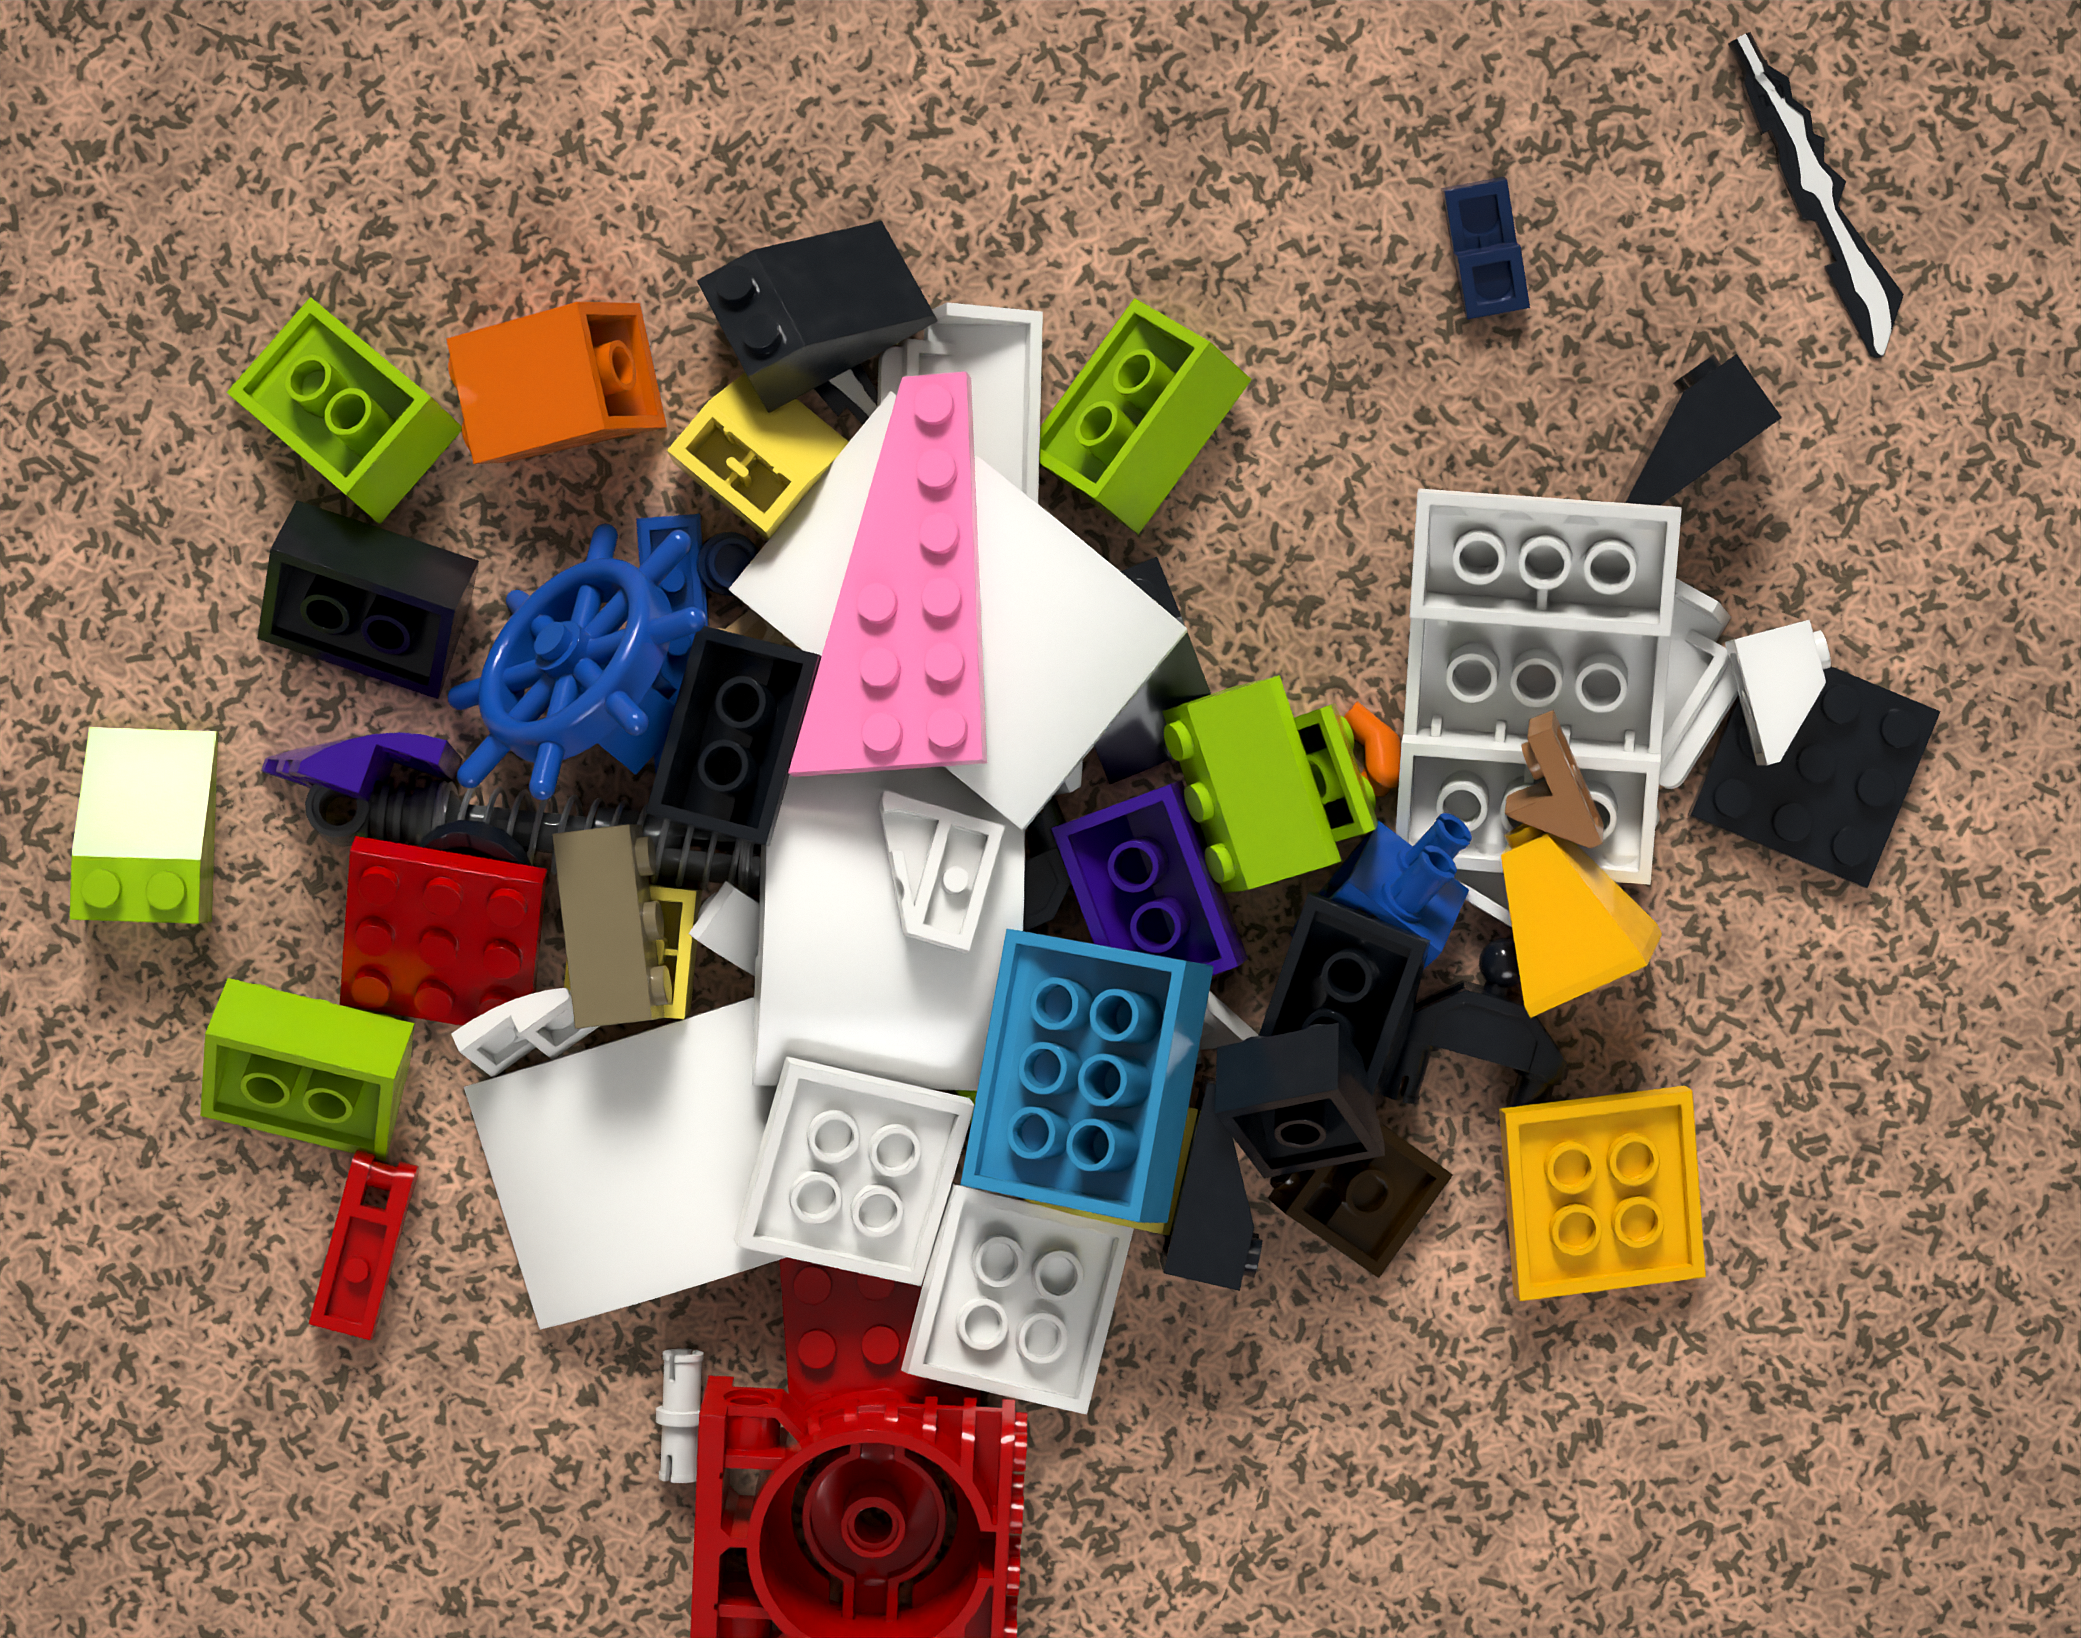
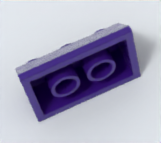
[1051,780,1248,976]

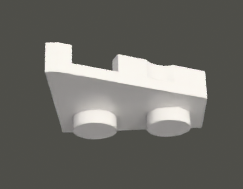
[879,790,1005,954]

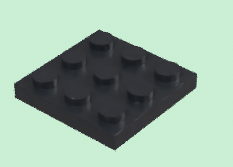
[1688,666,1941,888]

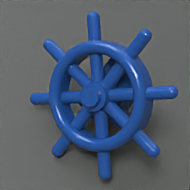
[448,523,706,800]

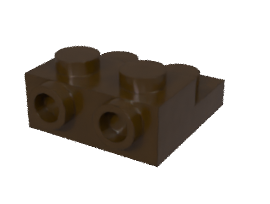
[1268,1121,1453,1278]

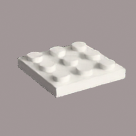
[733,1056,975,1286]
[901,1183,1134,1415]

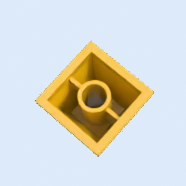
[1501,823,1662,1018]

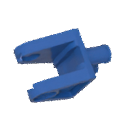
[1290,813,1472,970]

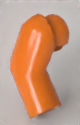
[1344,701,1401,797]

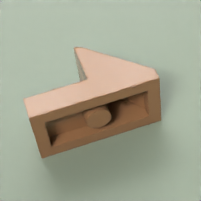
[1505,710,1604,849]

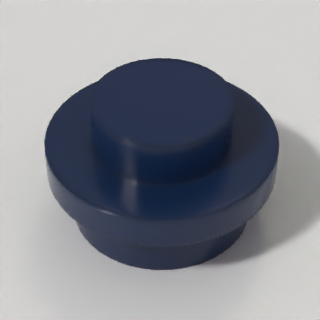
[697,532,759,596]

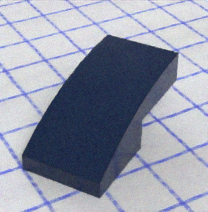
[1441,177,1530,320]

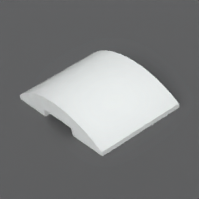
[728,391,1188,831]
[1396,489,1682,885]
[752,766,1025,1091]
[464,996,786,1330]

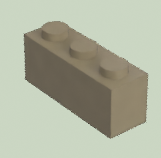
[552,824,672,1029]

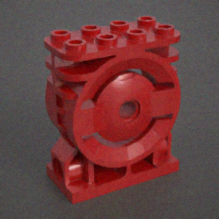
[690,1375,1028,1638]

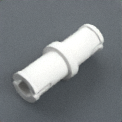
[656,1349,704,1483]

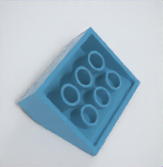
[960,928,1214,1223]

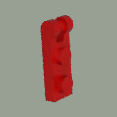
[309,1150,419,1340]

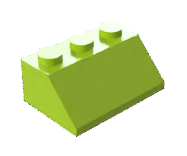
[1039,298,1252,535]
[1162,675,1341,894]
[200,978,415,1161]

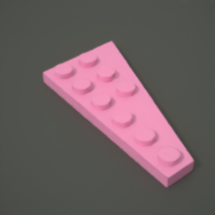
[788,372,987,777]

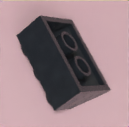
[257,500,479,699]
[646,626,822,846]

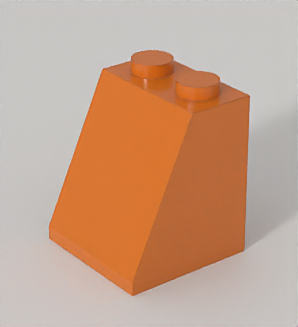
[446,302,667,464]

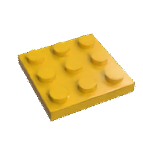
[1499,1086,1706,1301]

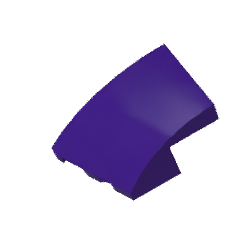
[261,732,463,802]

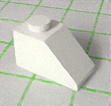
[1725,620,1831,766]

